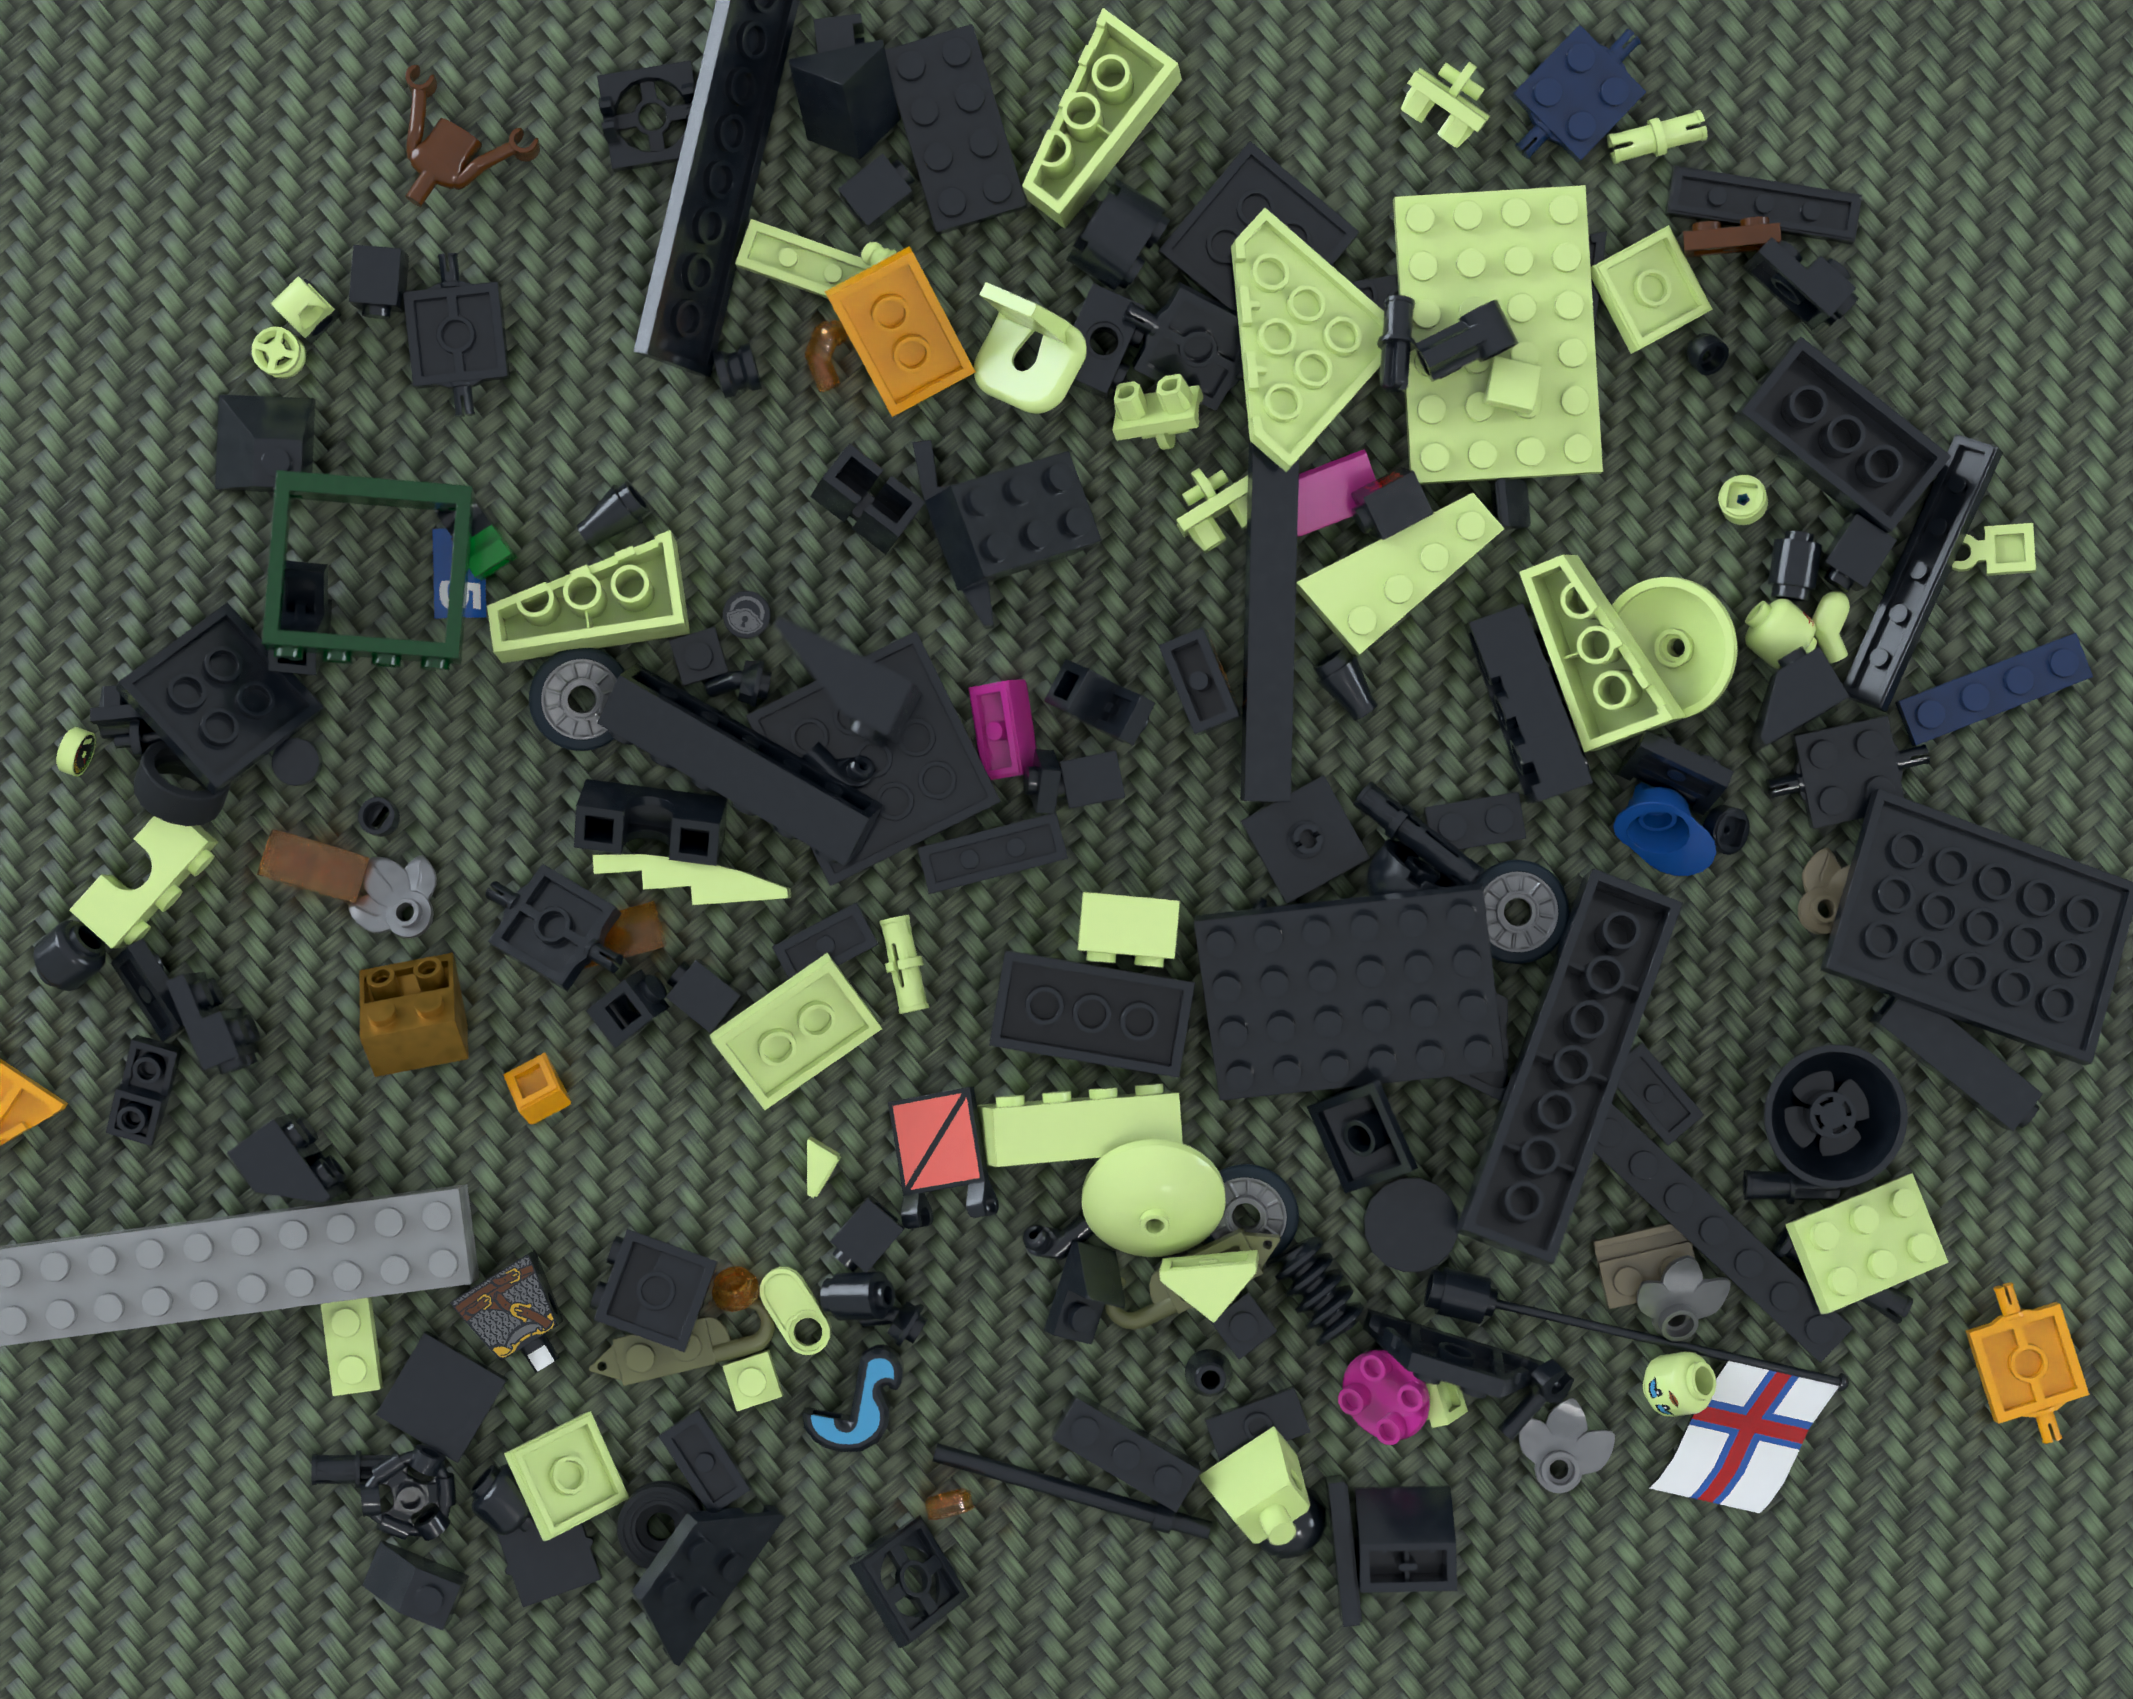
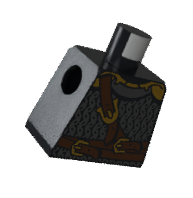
[450,1250,563,1373]

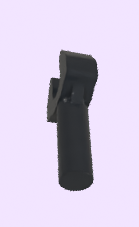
[1497,1359,1574,1441]

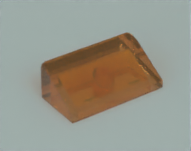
[583,901,667,970]

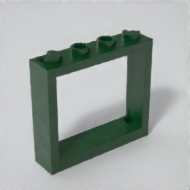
[262,470,475,671]

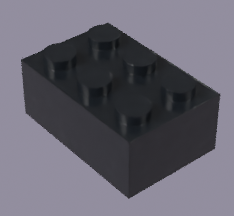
[925,451,1102,591]

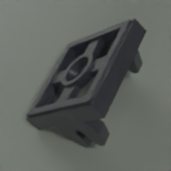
[597,60,696,172]
[849,1515,970,1648]

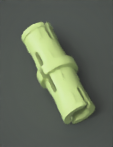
[1607,110,1708,164]
[879,915,929,1014]

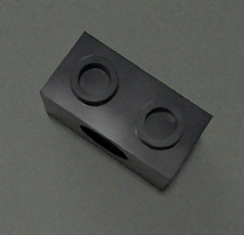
[1072,283,1146,399]

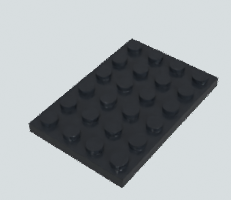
[1820,789,2133,1066]
[1194,883,1505,1101]

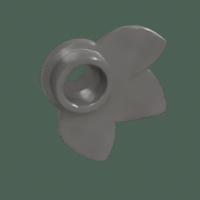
[348,855,437,939]
[1636,1255,1730,1342]
[1519,1398,1615,1493]

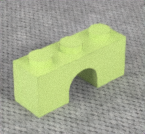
[69,816,218,949]

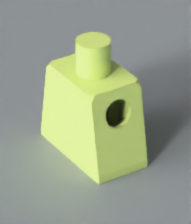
[1199,1426,1310,1545]

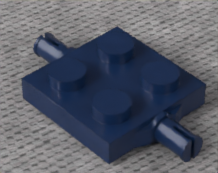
[1510,25,1646,162]

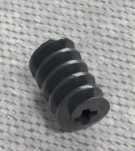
[1267,1236,1364,1346]

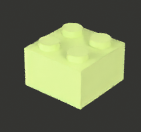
[1078,892,1180,967]

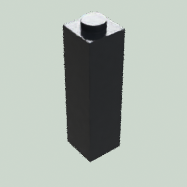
[1869,995,2043,1131]

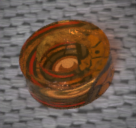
[924,1488,974,1520]

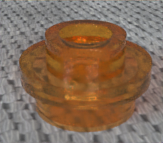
[712,1266,760,1312]

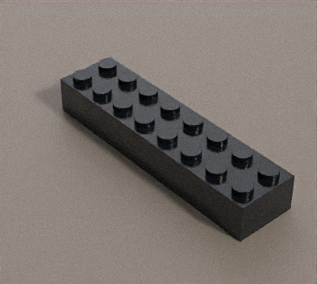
[1455,868,1683,1267]

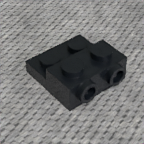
[1742,237,1859,330]
[165,972,260,1075]
[590,1229,718,1353]

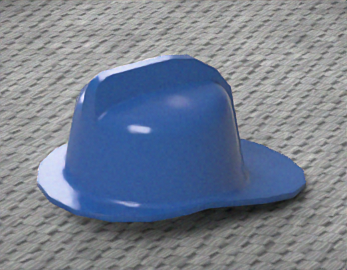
[1613,782,1716,876]

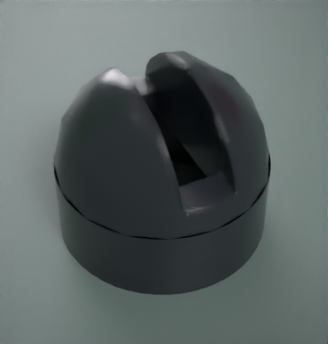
[1686,333,1729,375]
[358,797,400,837]

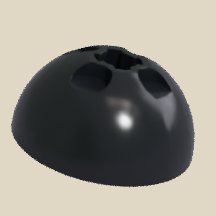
[1763,1045,1908,1188]

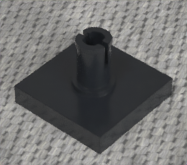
[1240,775,1370,904]

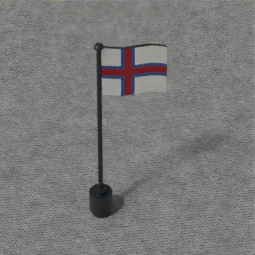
[1424,1268,1849,1513]

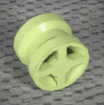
[252,327,306,379]

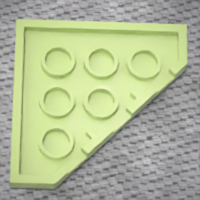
[1231,208,1384,472]

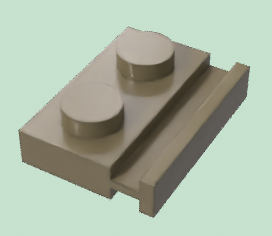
[1591,1223,1695,1309]

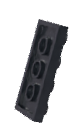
[885,24,1027,235]

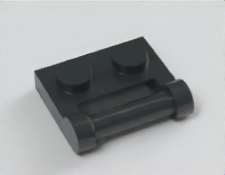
[1617,730,1734,815]

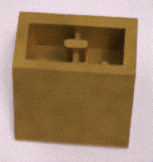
[359,952,469,1077]

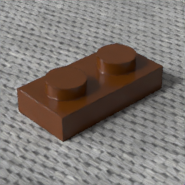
[1683,216,1781,258]

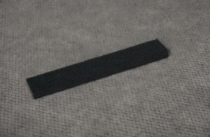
[1843,434,2003,712]

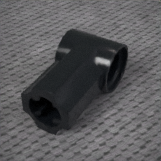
[1415,299,1519,382]

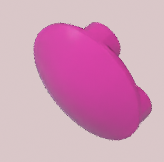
[1338,1350,1430,1445]

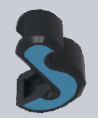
[802,1344,904,1452]

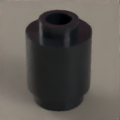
[1768,531,1822,602]
[820,1271,895,1321]

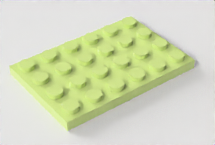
[1393,185,1603,484]

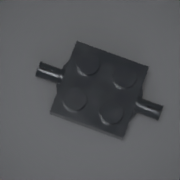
[403,253,510,417]
[1122,282,1244,411]
[1766,715,1930,829]
[485,864,624,992]

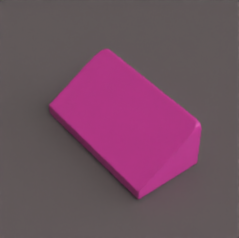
[1297,449,1376,537]
[968,679,1037,780]

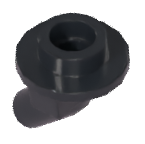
[705,660,772,707]
[859,1301,928,1347]

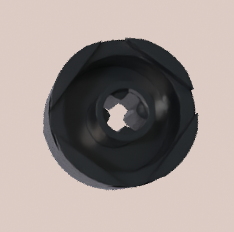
[1066,178,1170,290]

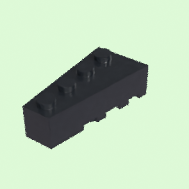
[1464,604,1593,804]

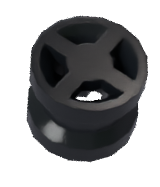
[713,343,762,399]

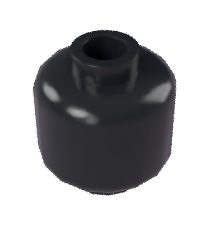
[33,920,106,991]
[469,1464,535,1535]

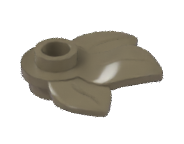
[1798,847,1850,935]

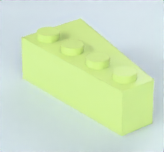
[1022,8,1182,228]
[1296,493,1504,657]
[487,530,690,663]
[1519,555,1686,752]
[977,1083,1183,1167]

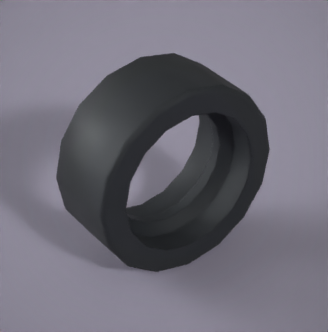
[134,740,231,826]

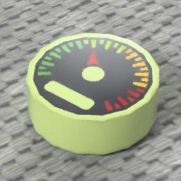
[56,727,96,777]

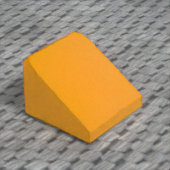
[503,1052,571,1125]

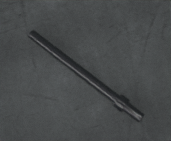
[932,1443,1212,1540]

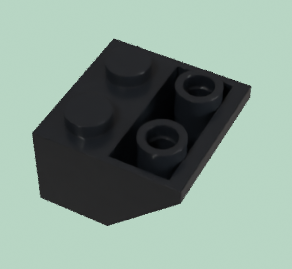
[227,1113,348,1203]
[1354,1485,1457,1593]

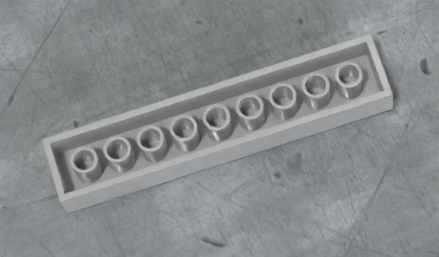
[0,1184,480,1346]

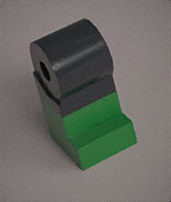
[435,497,518,581]

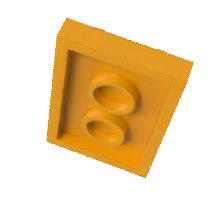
[825,246,976,417]

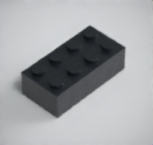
[1731,337,1951,533]
[989,950,1195,1078]

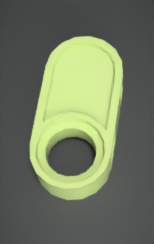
[760,1267,831,1355]

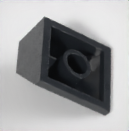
[215,395,315,492]
[1748,646,1850,755]

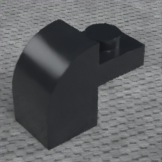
[268,560,332,675]
[1044,659,1155,746]

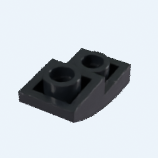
[106,1035,182,1146]

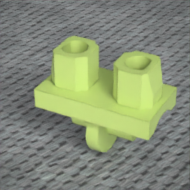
[1401,62,1490,148]
[1112,374,1203,450]
[1176,468,1248,553]

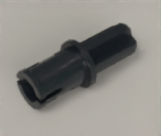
[1377,295,1416,393]
[1743,1168,1841,1204]
[311,1450,408,1488]

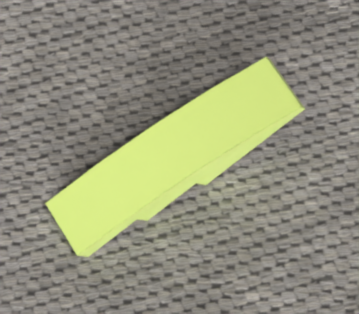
[593,854,791,905]

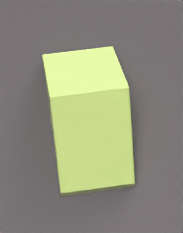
[1159,1250,1259,1323]

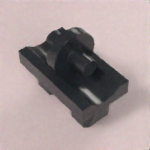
[90,685,162,760]

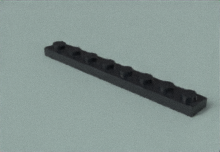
[1594,1103,1853,1363]

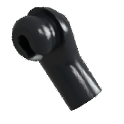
[1023,1214,1094,1260]

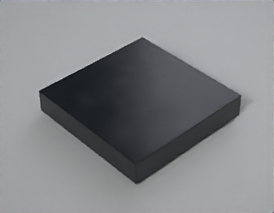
[376,1331,508,1463]

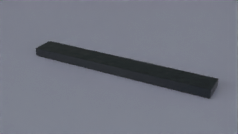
[1240,436,1299,802]

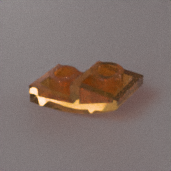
[257,829,370,904]

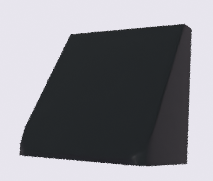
[1490,478,1531,530]

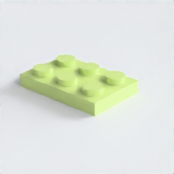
[710,953,882,1110]
[1785,1173,1948,1314]

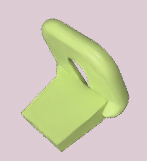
[974,282,1087,414]

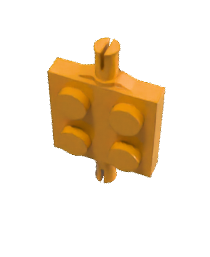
[1965,1282,2089,1444]

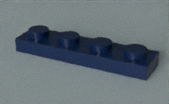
[1895,633,2093,746]

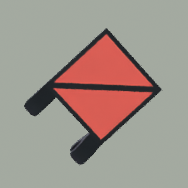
[888,1086,999,1229]

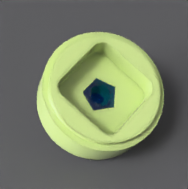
[1718,475,1768,525]

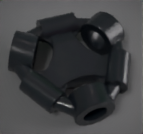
[360,1444,457,1541]

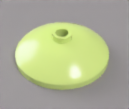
[1612,577,1737,719]
[1082,1139,1226,1257]

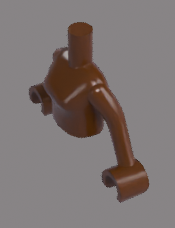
[405,65,540,207]

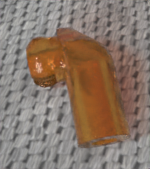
[805,320,847,393]

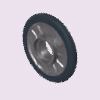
[529,648,625,751]
[1475,860,1569,964]
[1204,1164,1299,1262]

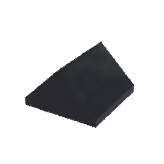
[789,39,900,160]
[1307,1079,1418,1194]

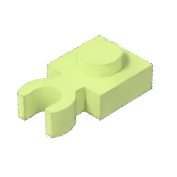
[1952,523,2036,576]

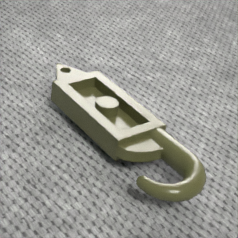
[1104,1227,1281,1330]
[589,1297,775,1386]

